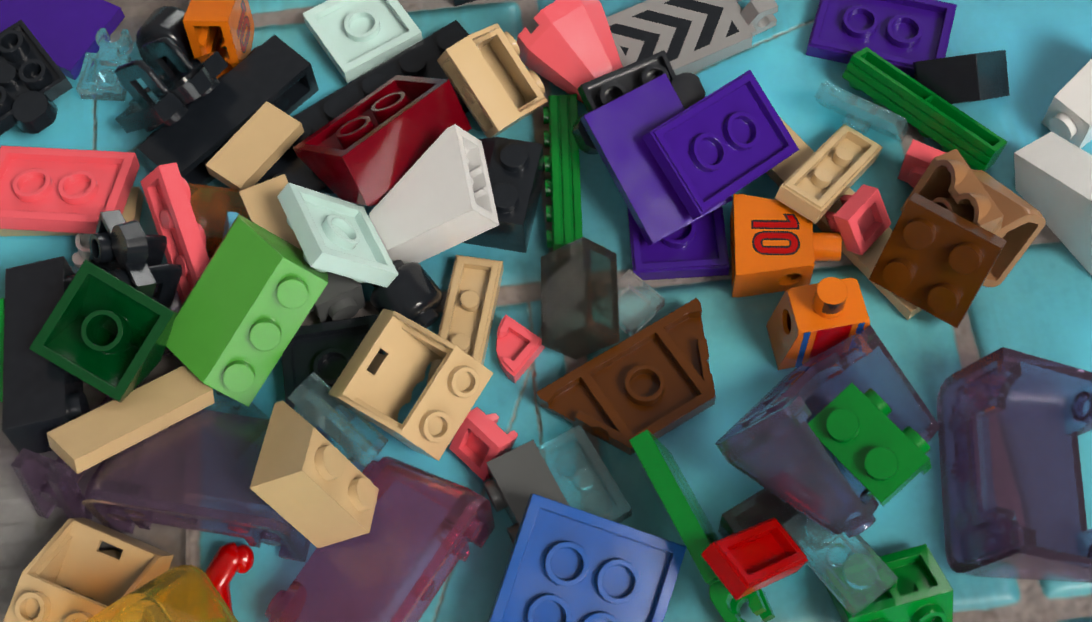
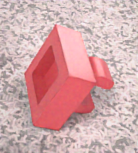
[825,184,891,255]
[449,407,518,481]

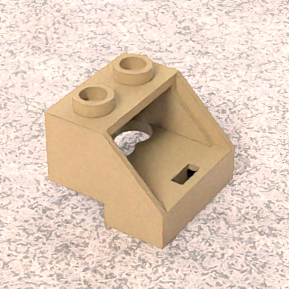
[437,23,548,138]
[328,309,493,461]
[3,517,174,622]

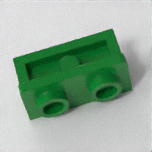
[805,383,932,506]

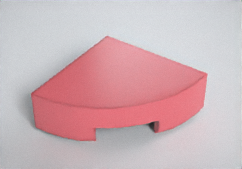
[496,315,545,383]

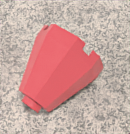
[517,0,623,104]

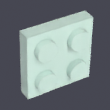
[302,0,423,83]
[277,182,399,288]

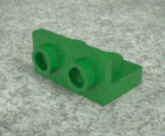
[824,544,953,622]

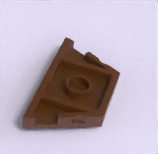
[536,298,716,455]

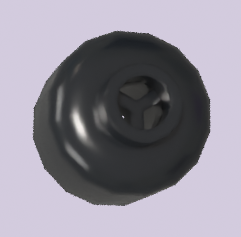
[136,6,193,70]
[370,260,443,329]

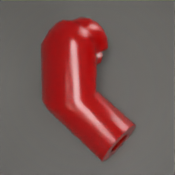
[202,542,254,621]

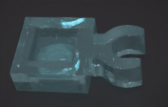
[76,28,134,101]

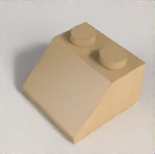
[250,400,379,548]

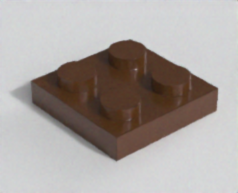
[868,193,1007,328]

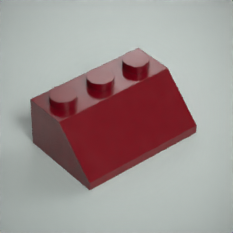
[293,75,472,206]

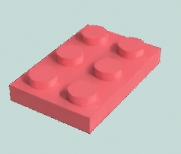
[0,145,140,234]

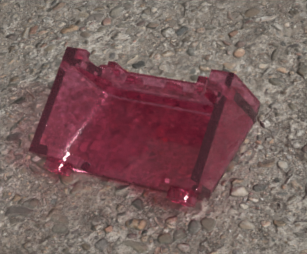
[265,456,495,622]

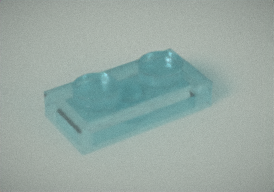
[288,372,388,468]
[537,425,632,523]
[782,494,898,617]

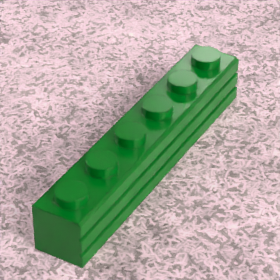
[842,47,1008,171]
[543,94,583,259]

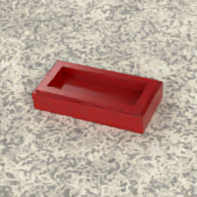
[701,517,808,600]

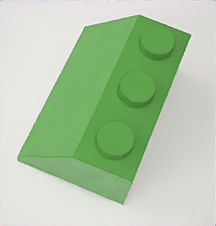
[166,214,328,407]

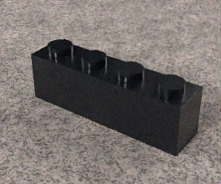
[137,34,319,198]
[2,256,90,457]

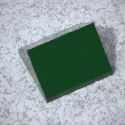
[29,259,177,402]

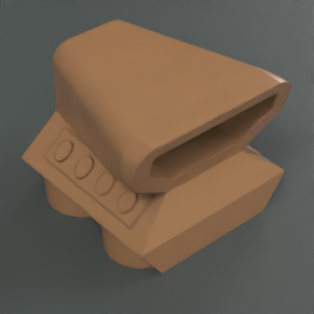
[900,149,1046,287]

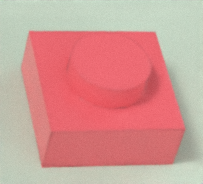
[898,139,946,188]

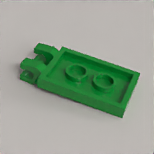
[629,429,775,622]

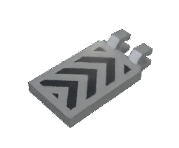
[606,0,779,75]

